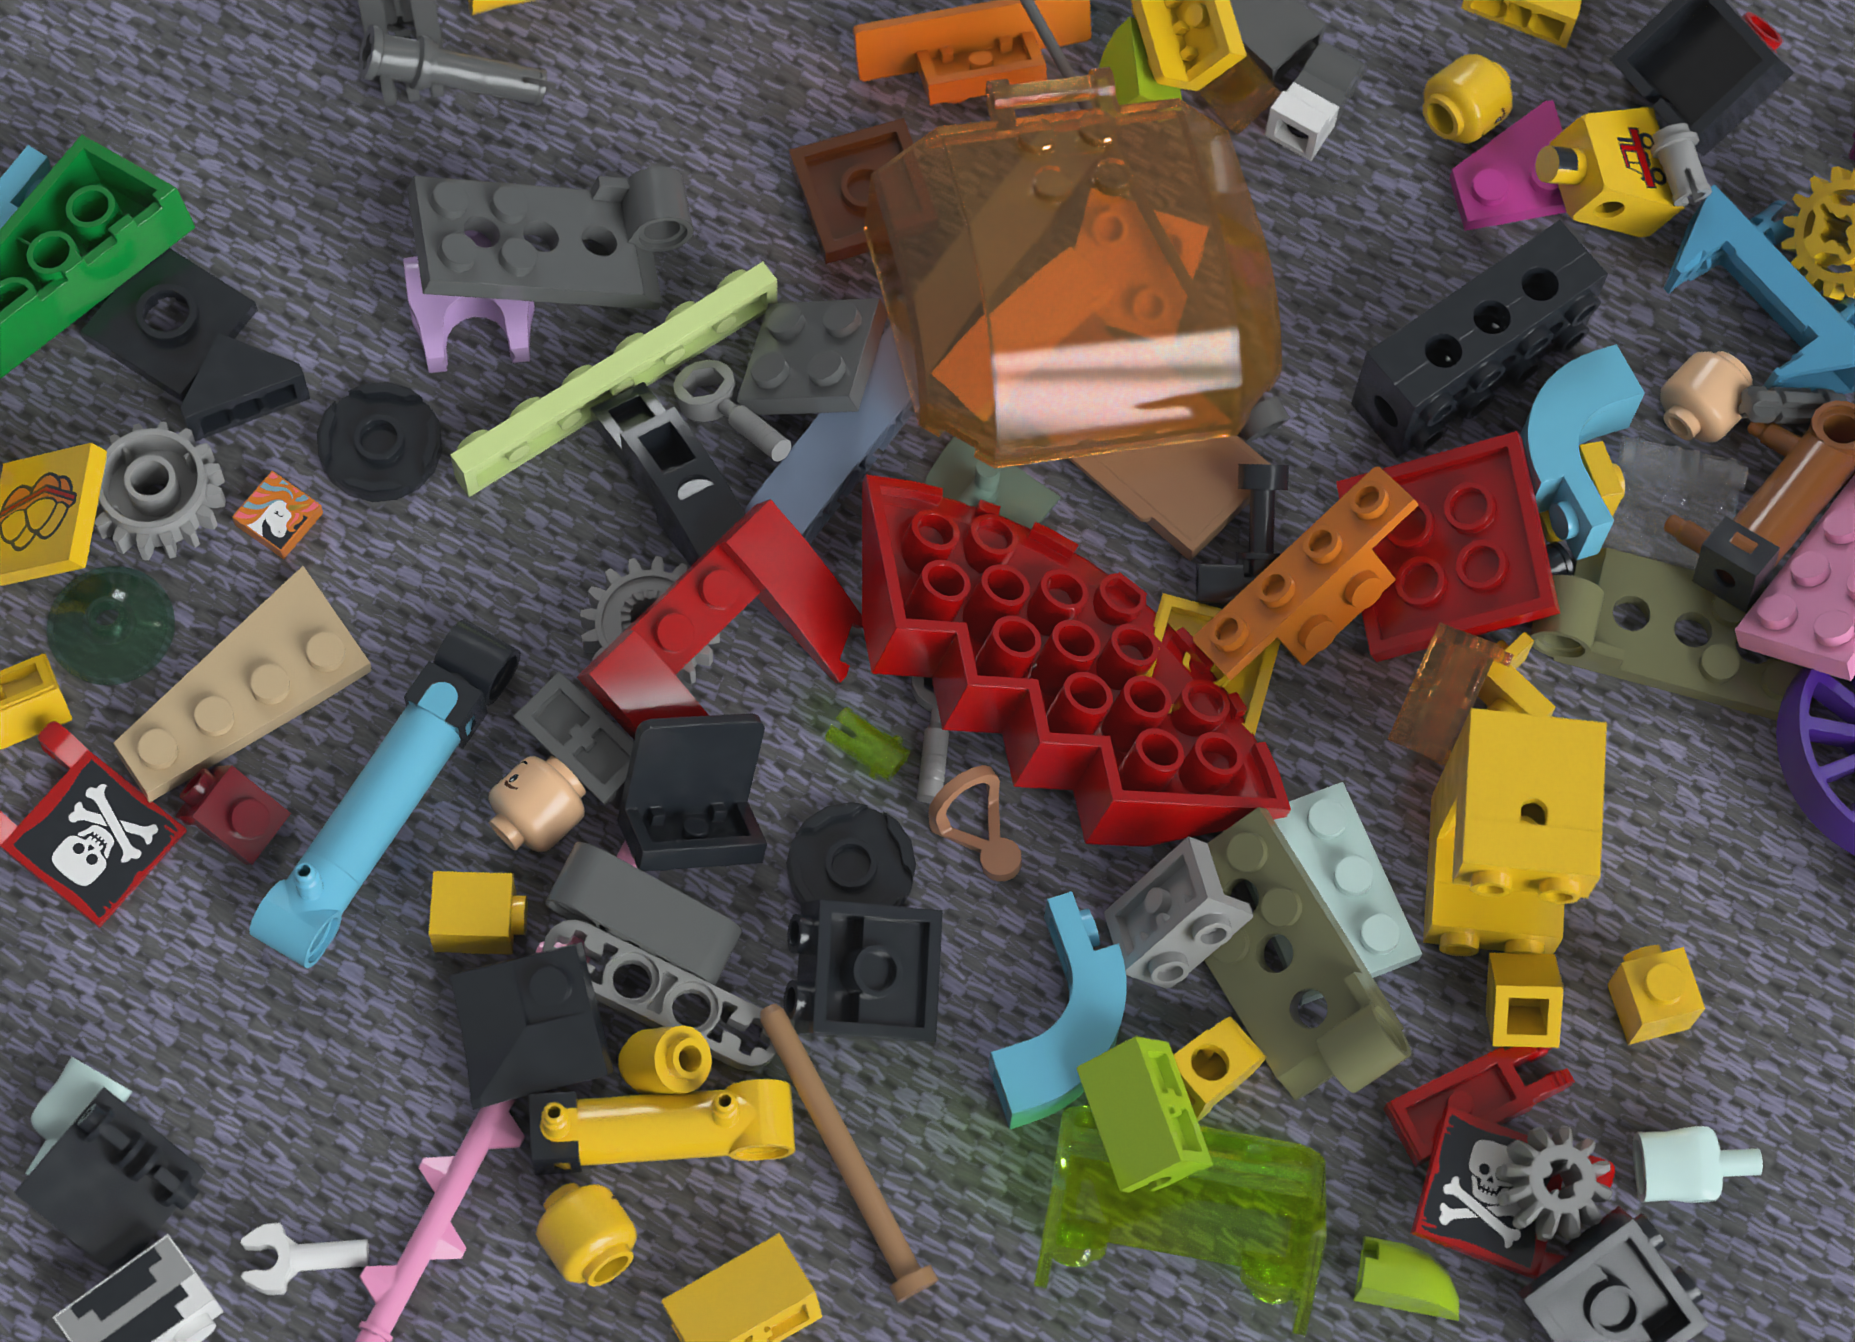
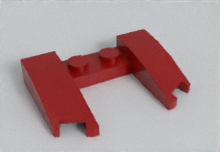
[577,499,863,739]

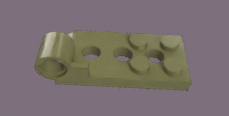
[1530,548,1803,721]
[1204,807,1411,1100]

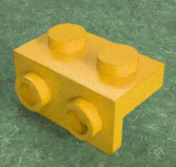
[1131,0,1247,91]

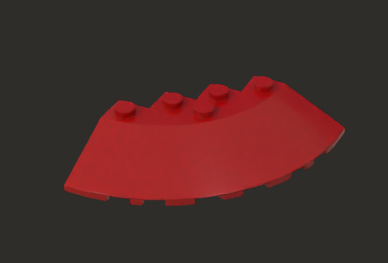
[862,474,1291,847]

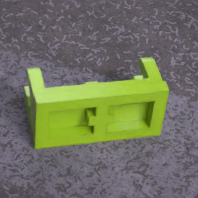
[1076,1036,1213,1192]

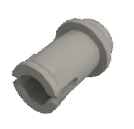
[1650,123,1712,206]

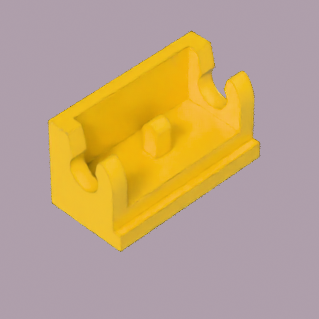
[661,1233,822,1342]

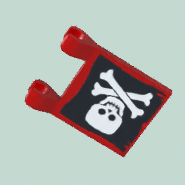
[0,721,187,928]
[1410,1106,1615,1280]

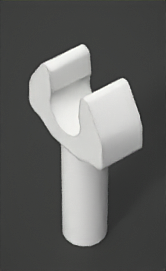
[241,1223,369,1295]

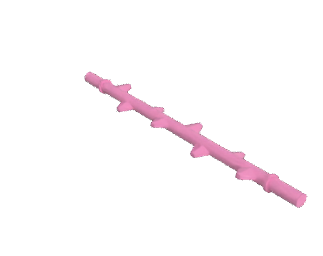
[355,840,637,1342]

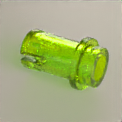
[824,706,910,782]

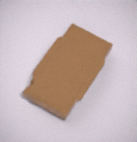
[1007,312,1270,561]

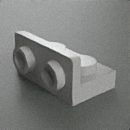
[1104,836,1253,989]

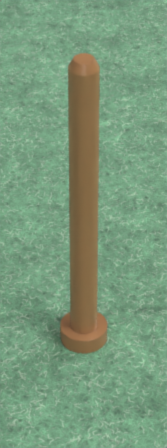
[760,1003,939,1303]

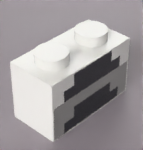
[53,1235,224,1342]

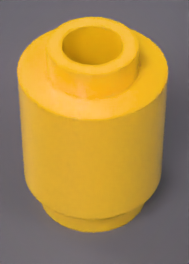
[618,1026,712,1095]

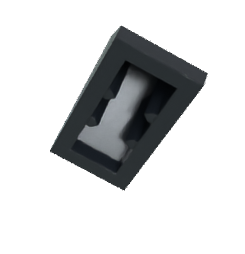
[180,333,311,442]

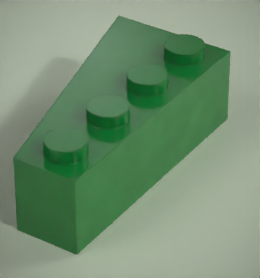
[0,134,196,379]

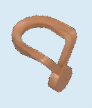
[928,765,1022,881]

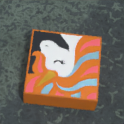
[232,471,323,559]

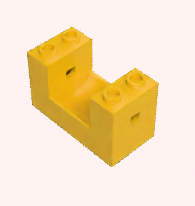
[1423,708,1607,956]

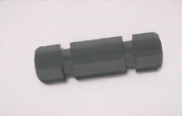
[1738,386,1847,425]

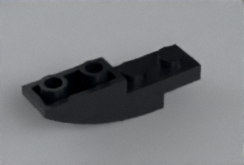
[590,382,745,566]

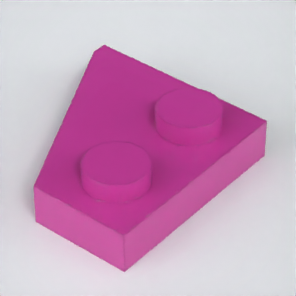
[1449,100,1566,231]

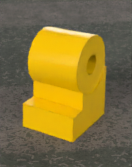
[1174,1017,1266,1122]

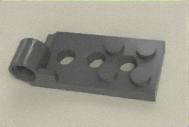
[407,166,693,310]

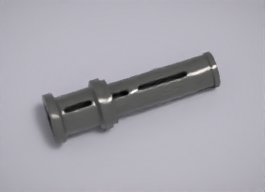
[359,25,547,106]

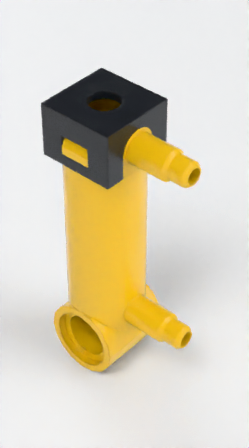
[529,1079,795,1175]

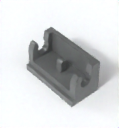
[514,671,634,810]

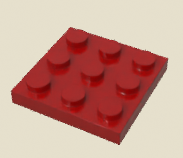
[1336,431,1560,662]

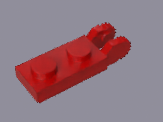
[1383,1046,1575,1167]

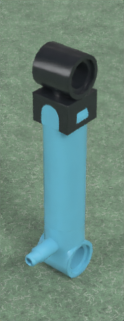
[249,619,521,969]

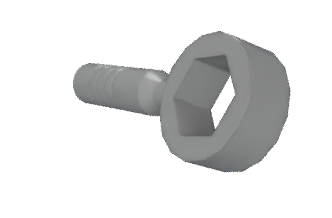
[673,360,791,461]
[911,676,950,803]

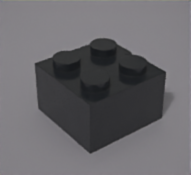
[1609,0,1795,156]

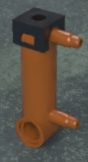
[1663,400,1855,613]

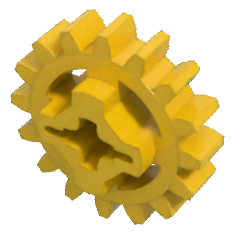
[1781,166,1855,301]

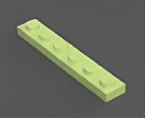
[450,262,777,497]

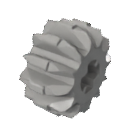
[1496,1126,1613,1241]

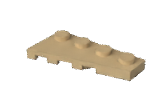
[114,566,371,803]

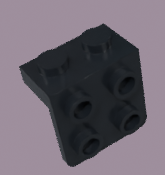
[617,713,767,872]

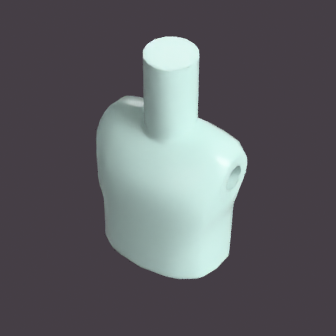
[25,1057,132,1175]
[1632,1126,1763,1203]

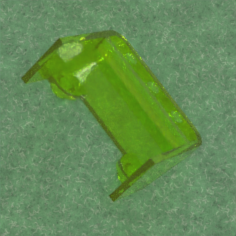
[1034,1106,1327,1336]

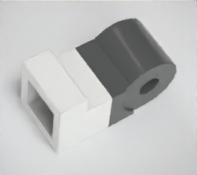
[1265,41,1367,161]

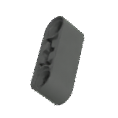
[545,842,742,986]

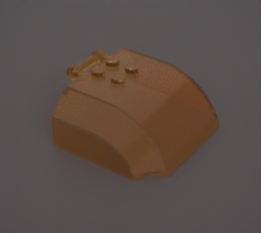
[865,67,1282,469]

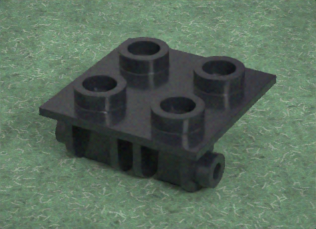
[14,1087,207,1274]

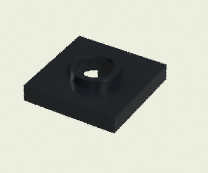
[81,248,258,402]

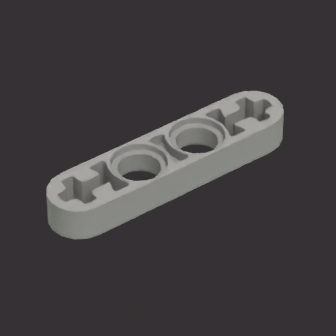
[542,920,777,1071]

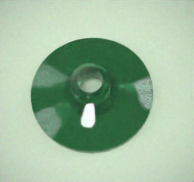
[47,566,175,685]

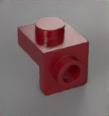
[175,765,291,865]

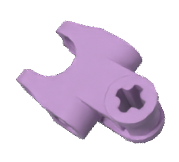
[403,230,535,373]

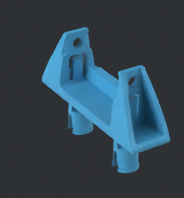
[1663,184,1855,394]

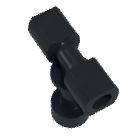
[1196,464,1289,603]

